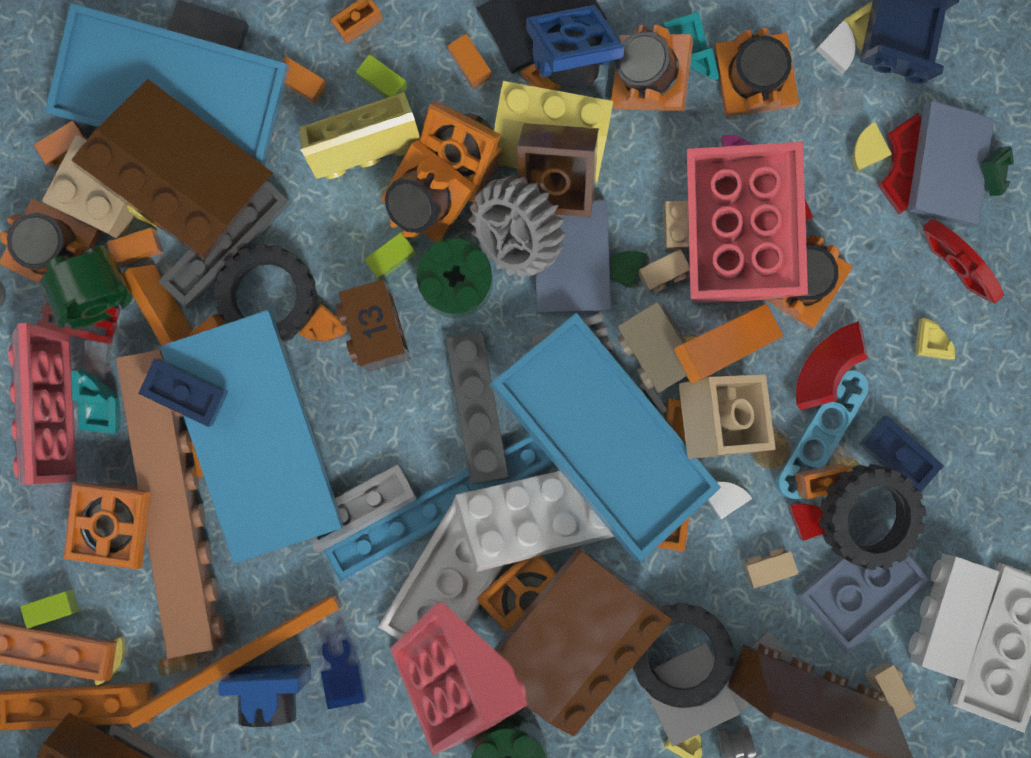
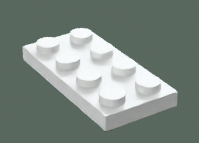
[454,471,615,572]

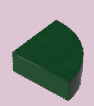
[980,146,1014,196]
[609,251,647,289]

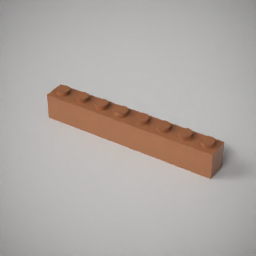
[116,349,225,659]

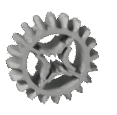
[468,175,566,278]

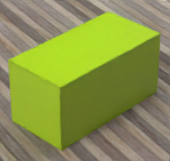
[356,54,408,98]
[364,233,416,280]
[20,589,80,629]

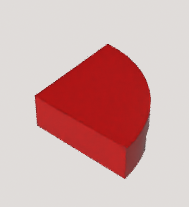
[787,503,825,541]

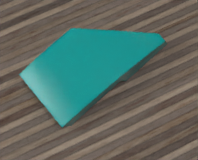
[661,12,719,80]
[71,367,121,434]

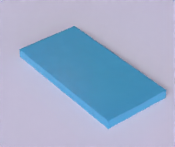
[45,3,290,165]
[160,310,344,564]
[489,313,721,562]

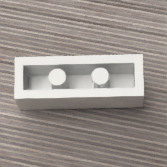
[909,554,1000,682]

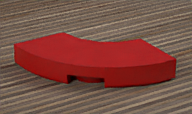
[877,113,922,215]
[923,218,1004,304]
[796,321,868,410]

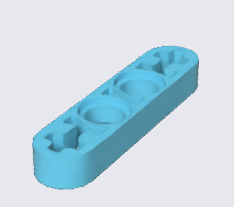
[775,370,869,499]

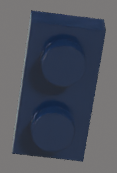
[138,358,229,427]
[859,416,944,492]

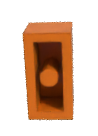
[330,0,383,44]
[447,34,491,90]
[282,56,327,105]
[34,120,88,169]
[107,227,164,267]
[795,464,849,499]

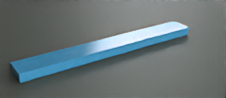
[323,434,554,582]

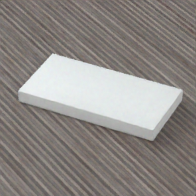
[378,501,504,640]
[949,563,1031,733]

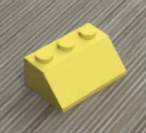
[494,81,613,184]
[299,92,420,179]

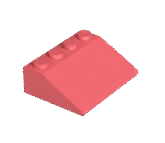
[687,142,808,304]
[8,323,77,486]
[390,602,528,756]

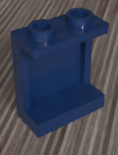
[860,0,959,84]

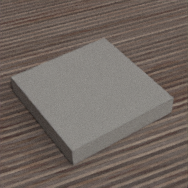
[646,643,741,747]

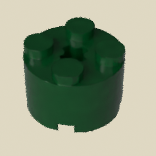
[416,239,493,319]
[40,245,133,329]
[471,715,547,758]

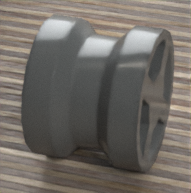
[716,725,756,758]

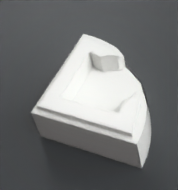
[816,21,855,74]
[707,482,752,519]

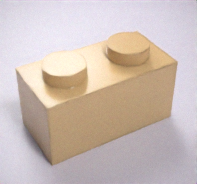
[663,201,689,251]
[638,249,690,294]
[743,547,799,589]
[865,663,917,719]

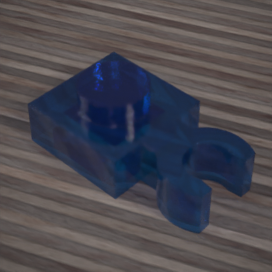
[321,637,367,710]

